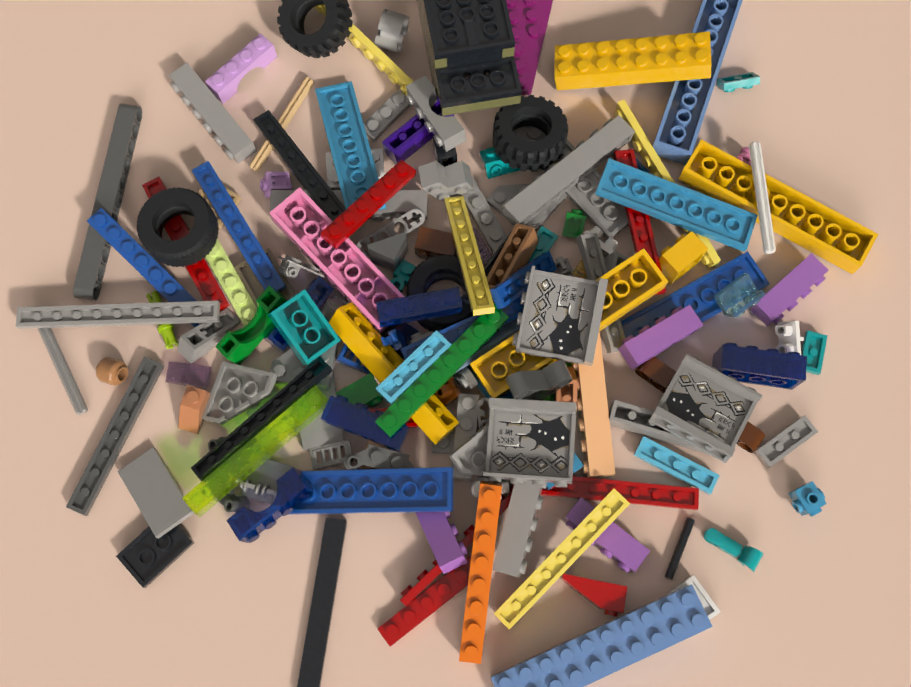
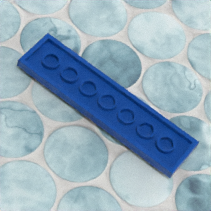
[621,251,770,338]
[286,467,453,515]

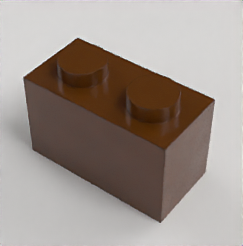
[414,226,456,259]

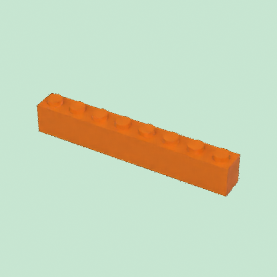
[459,481,502,664]

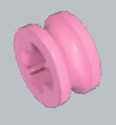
[737,147,751,165]

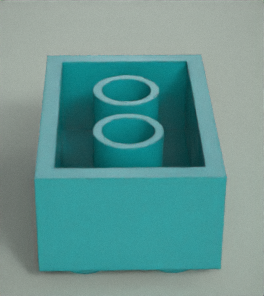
[267,289,341,365]

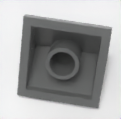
[367,232,408,272]

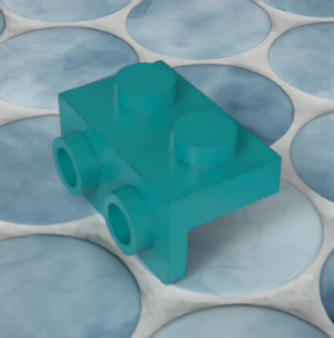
[479,147,520,179]

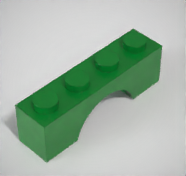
[215,285,288,365]

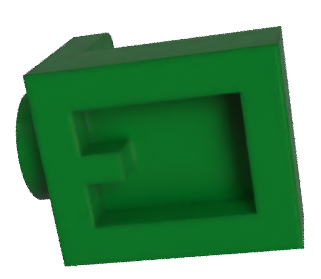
[562,209,586,238]

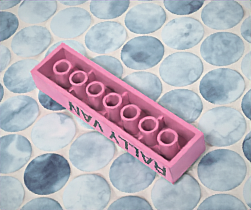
[269,187,409,334]

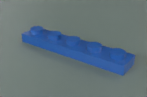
[490,251,557,309]

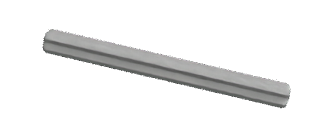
[38,328,88,415]

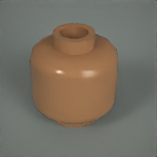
[96,357,128,386]

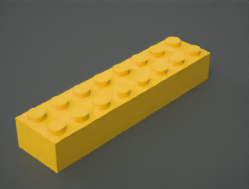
[554,31,712,90]

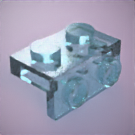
[714,273,765,318]

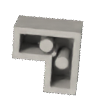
[418,160,474,200]

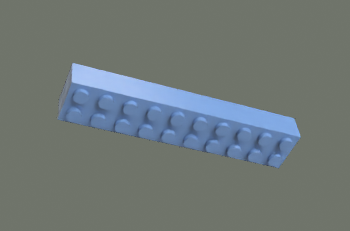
[652,0,743,165]
[491,585,713,687]

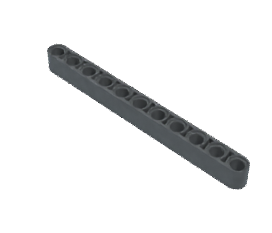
[73,103,142,301]

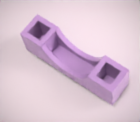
[205,33,277,104]

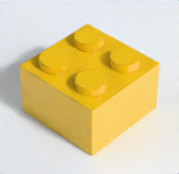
[659,231,708,286]

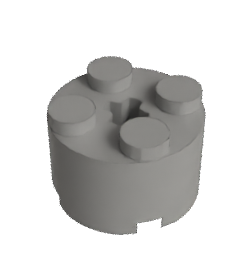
[375,9,410,53]

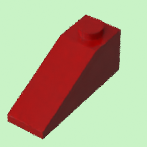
[560,574,628,617]

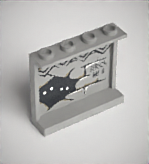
[512,266,608,366]
[649,354,762,463]
[483,398,577,487]

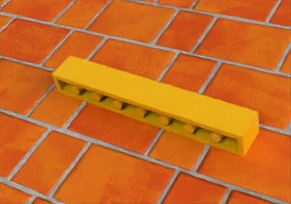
[328,303,459,445]

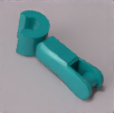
[703,528,763,572]

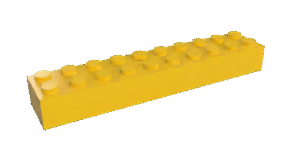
[678,139,879,274]
[470,248,668,398]

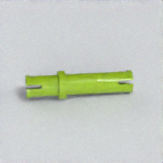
[146,291,179,349]

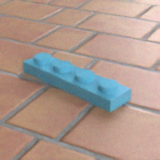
[376,330,451,405]
[633,436,720,495]

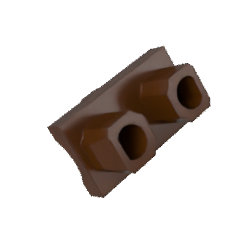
[434,377,461,407]

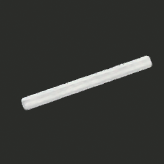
[749,142,776,254]

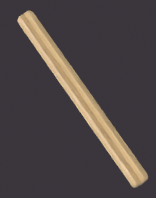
[249,77,314,172]

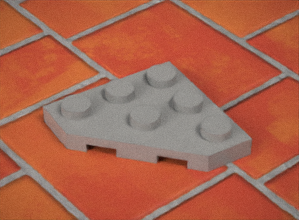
[486,184,567,231]
[270,336,340,389]
[201,361,277,425]
[448,423,489,476]

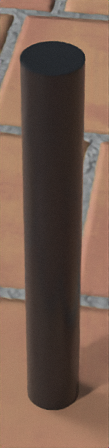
[664,517,695,580]

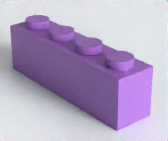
[750,253,829,326]
[618,305,703,370]
[564,497,650,573]
[415,512,468,574]

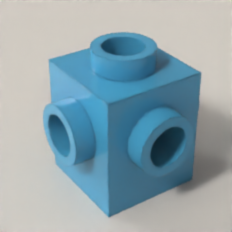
[788,481,827,517]

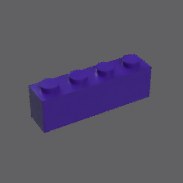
[382,97,455,164]

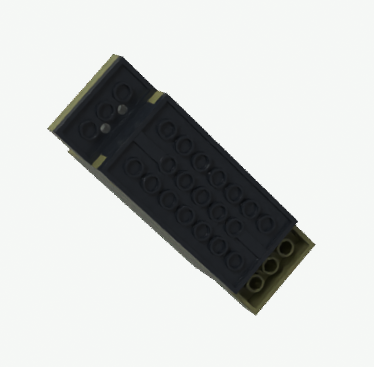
[416,0,522,116]

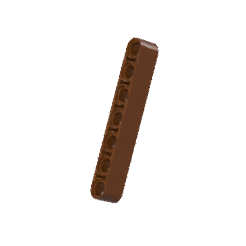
[635,356,765,453]

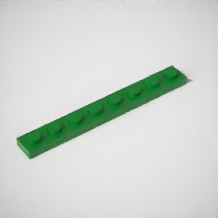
[375,304,509,438]

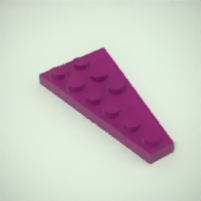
[506,0,553,95]

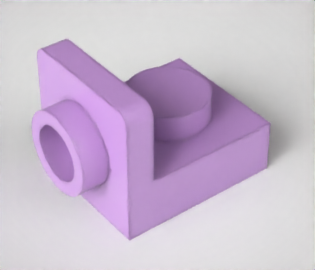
[260,172,292,198]

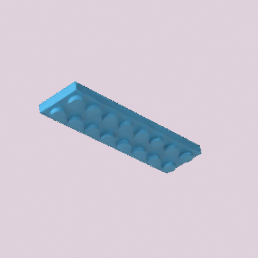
[315,81,386,210]
[595,158,758,252]

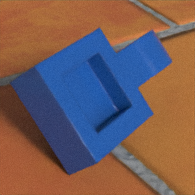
[381,329,408,353]

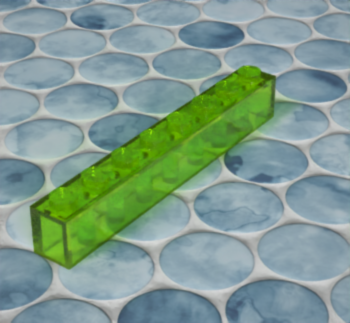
[182,385,330,517]

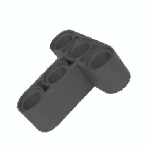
[506,360,573,401]

